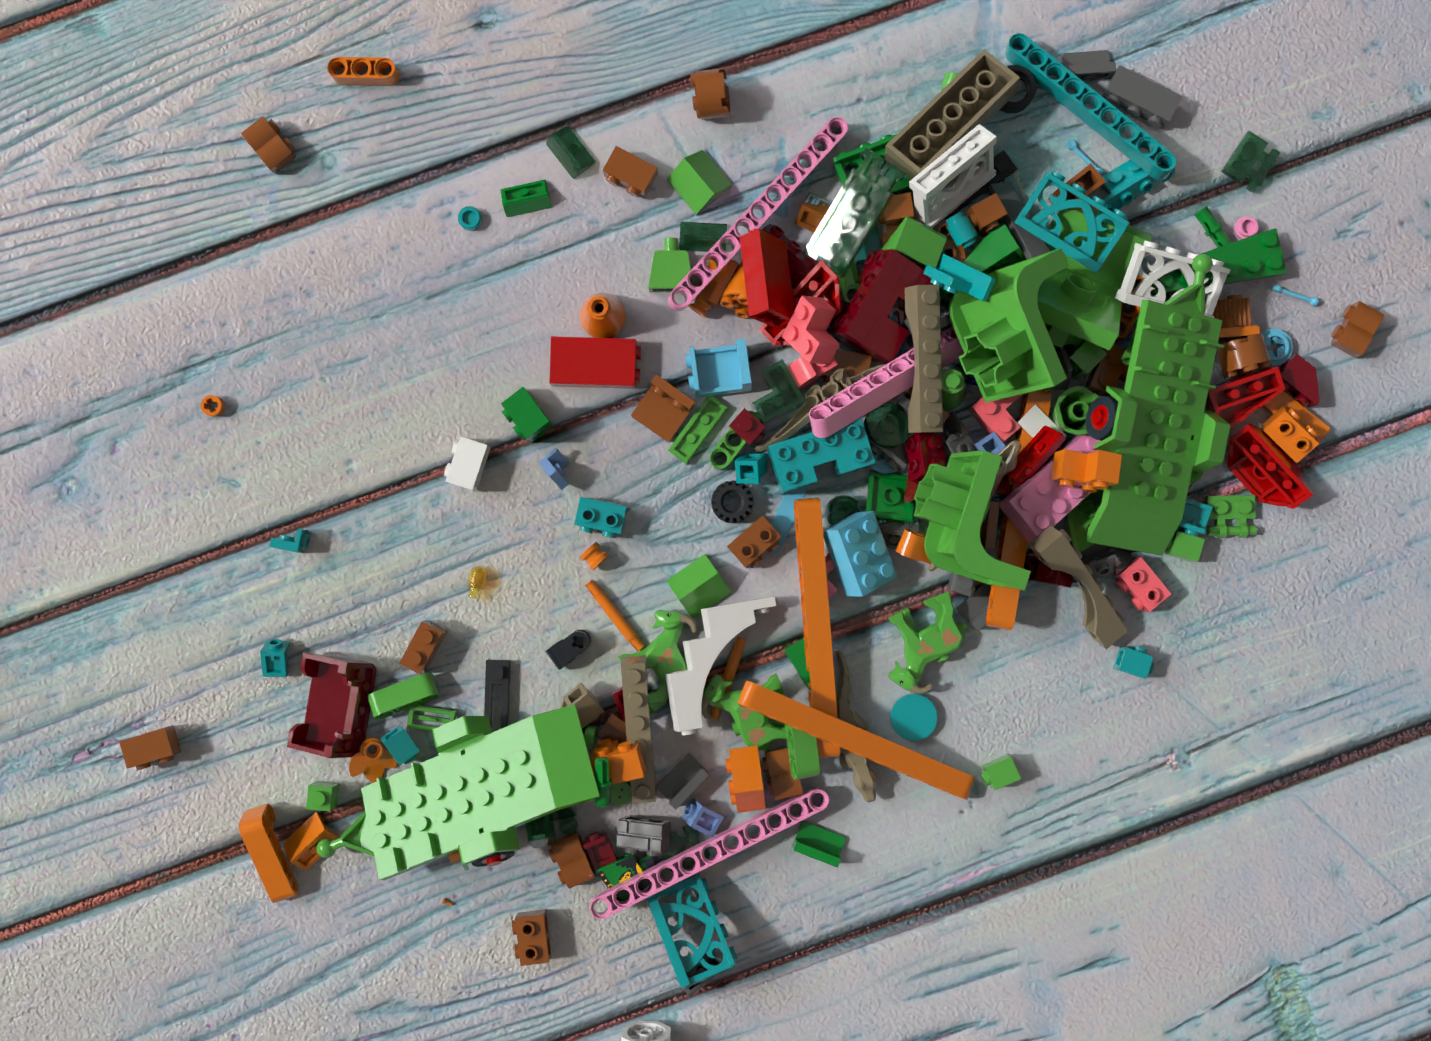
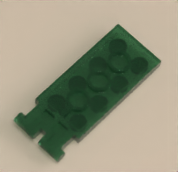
[804,148,906,277]

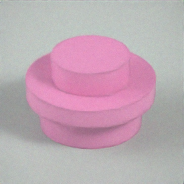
[1234,216,1259,239]

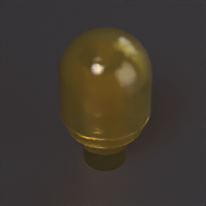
[467,566,488,599]

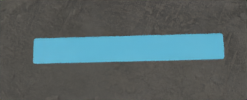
[771,431,816,554]

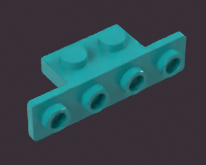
[1100,160,1175,213]
[923,253,995,302]

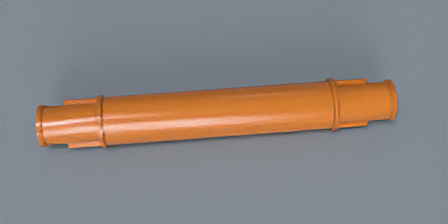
[585,579,645,652]
[710,636,747,720]

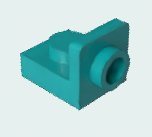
[269,529,310,553]
[260,639,290,677]

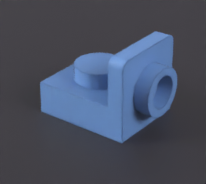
[539,448,569,490]
[682,798,724,837]

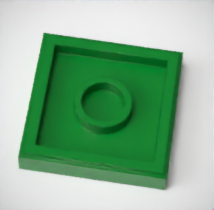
[865,471,915,524]

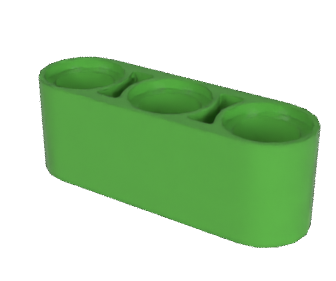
[710,410,760,470]
[368,673,440,720]
[785,724,820,780]

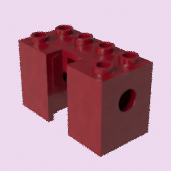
[828,249,935,362]

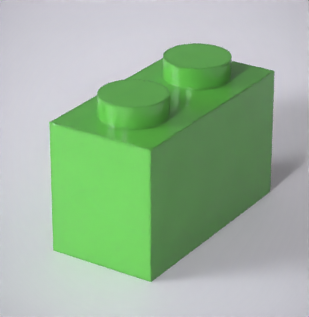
[1068,340,1107,380]

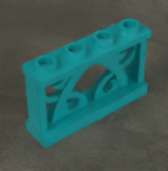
[1014,170,1130,273]
[646,874,738,991]

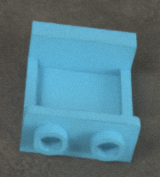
[685,339,752,398]

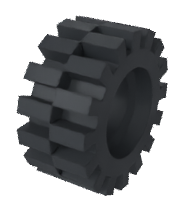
[711,480,754,523]

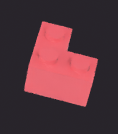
[782,296,840,364]
[967,394,1023,442]

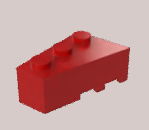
[1206,366,1285,429]

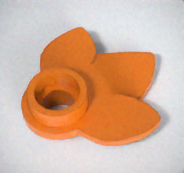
[349,737,397,783]

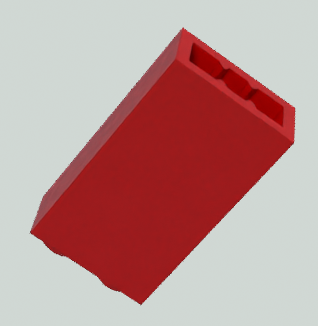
[740,229,795,329]
[549,336,641,389]

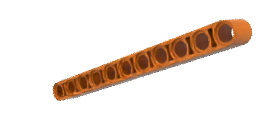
[986,389,1052,631]
[794,498,840,759]
[737,681,975,800]

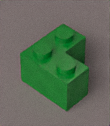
[501,387,554,443]

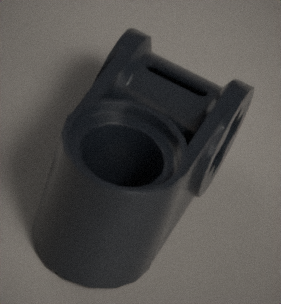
[545,629,591,670]

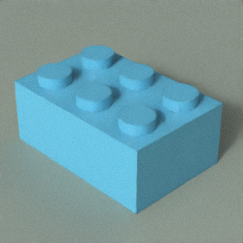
[823,511,898,596]

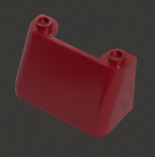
[287,653,376,758]

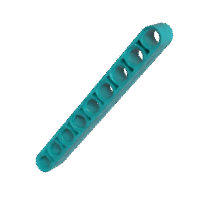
[1005,33,1177,180]

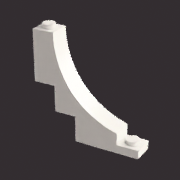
[665,597,776,735]

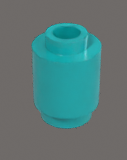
[946,211,978,248]

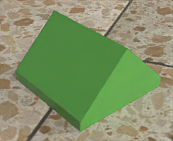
[667,150,732,215]
[881,216,947,270]
[666,554,731,619]

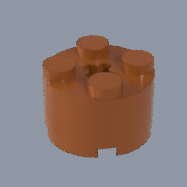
[691,68,730,120]
[1216,333,1272,379]

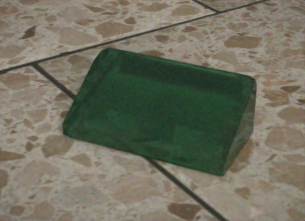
[546,126,596,179]
[679,222,727,252]

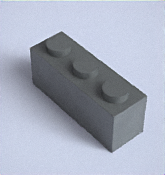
[1102,65,1182,128]

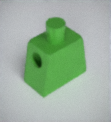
[649,237,694,292]

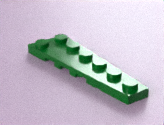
[1147,228,1287,296]

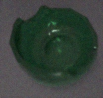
[825,495,860,526]

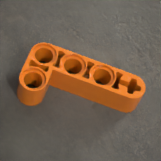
[239,803,299,903]

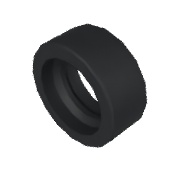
[1000,65,1037,113]

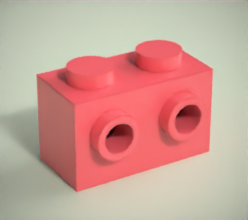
[1113,557,1171,612]

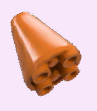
[720,260,749,319]
[579,293,626,338]

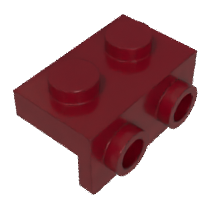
[905,432,946,482]

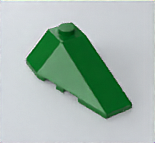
[939,225,1027,305]

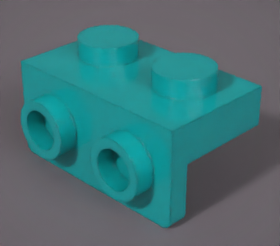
[1179,498,1213,537]

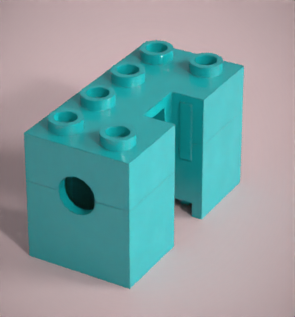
[767,417,875,495]

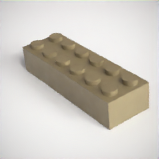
[885,49,1020,180]

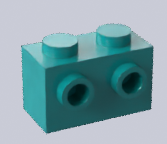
[574,497,628,538]

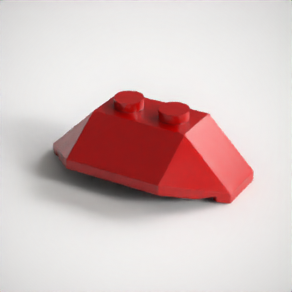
[758,260,842,345]
[1228,423,1314,509]

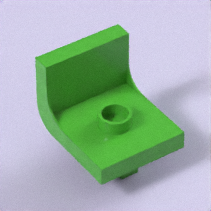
[1037,199,1152,350]
[949,248,1069,403]
[914,450,1031,591]

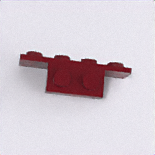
[762,224,819,289]

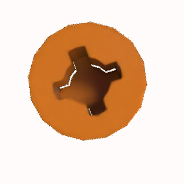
[580,541,609,571]

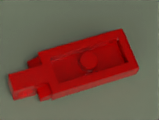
[1008,425,1065,487]

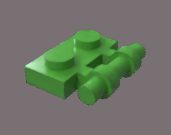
[1205,495,1257,538]

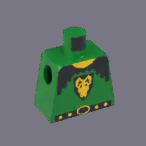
[597,853,657,901]

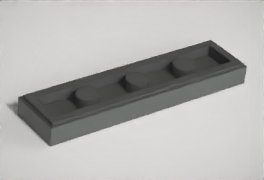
[987,182,1050,259]

